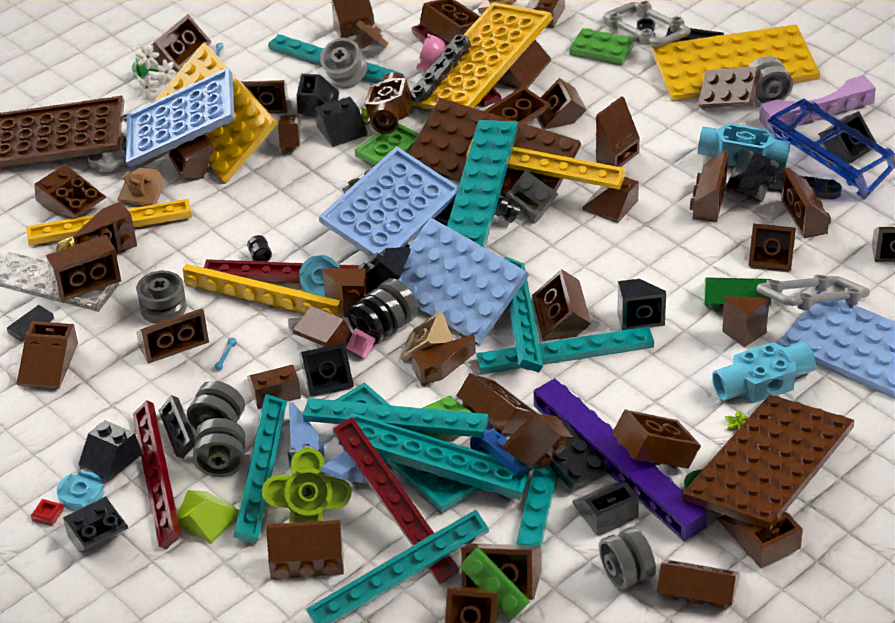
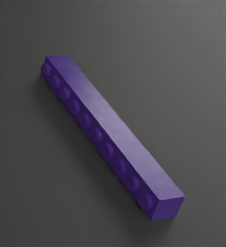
[533,378,707,542]

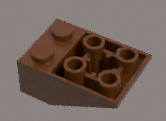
[595,96,640,167]
[34,164,106,218]
[73,201,137,255]
[17,321,78,389]
[718,512,803,568]

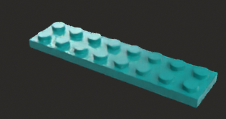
[447,120,518,248]
[335,382,479,513]
[338,413,530,500]

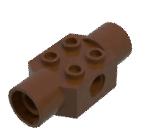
[365,72,413,134]

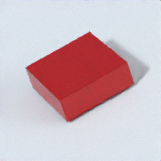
[31,499,64,526]

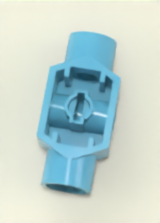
[697,123,791,169]
[712,341,816,403]

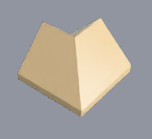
[400,311,453,362]

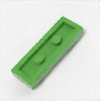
[459,548,530,621]

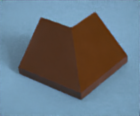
[445,587,499,623]

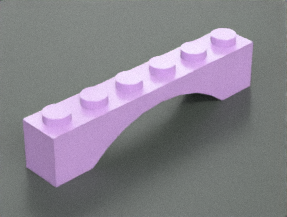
[759,75,876,133]

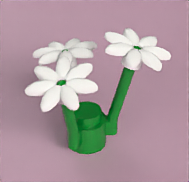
[132,45,176,99]

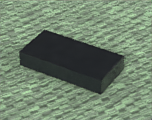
[6,305,54,342]

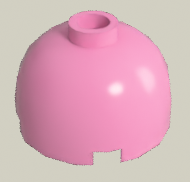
[416,34,446,72]

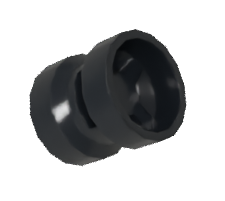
[636,18,655,43]
[494,196,520,223]
[247,235,272,262]

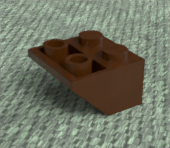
[169,133,213,178]

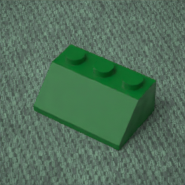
[704,277,772,309]

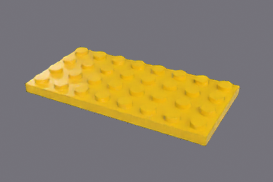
[412,2,553,110]
[652,24,820,102]
[155,43,278,183]

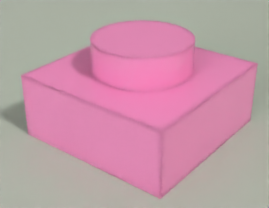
[346,328,376,358]

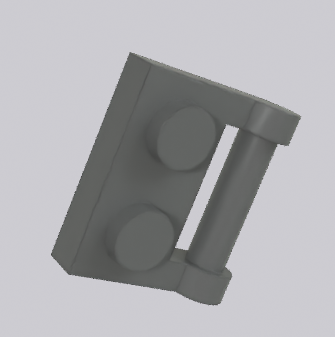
[504,170,558,223]

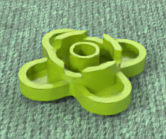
[262,447,352,523]

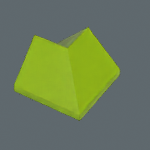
[177,490,239,544]

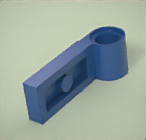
[470,429,533,476]

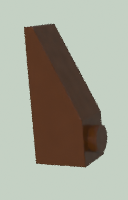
[278,114,301,150]
[411,334,476,386]

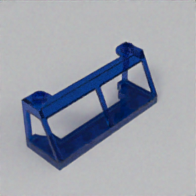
[767,98,895,200]

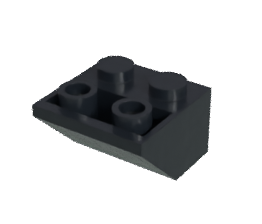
[296,73,340,116]
[572,482,639,535]
[63,496,128,551]

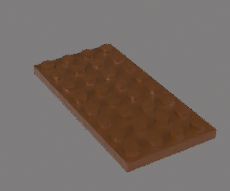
[0,95,125,167]
[408,98,581,207]
[682,394,854,530]

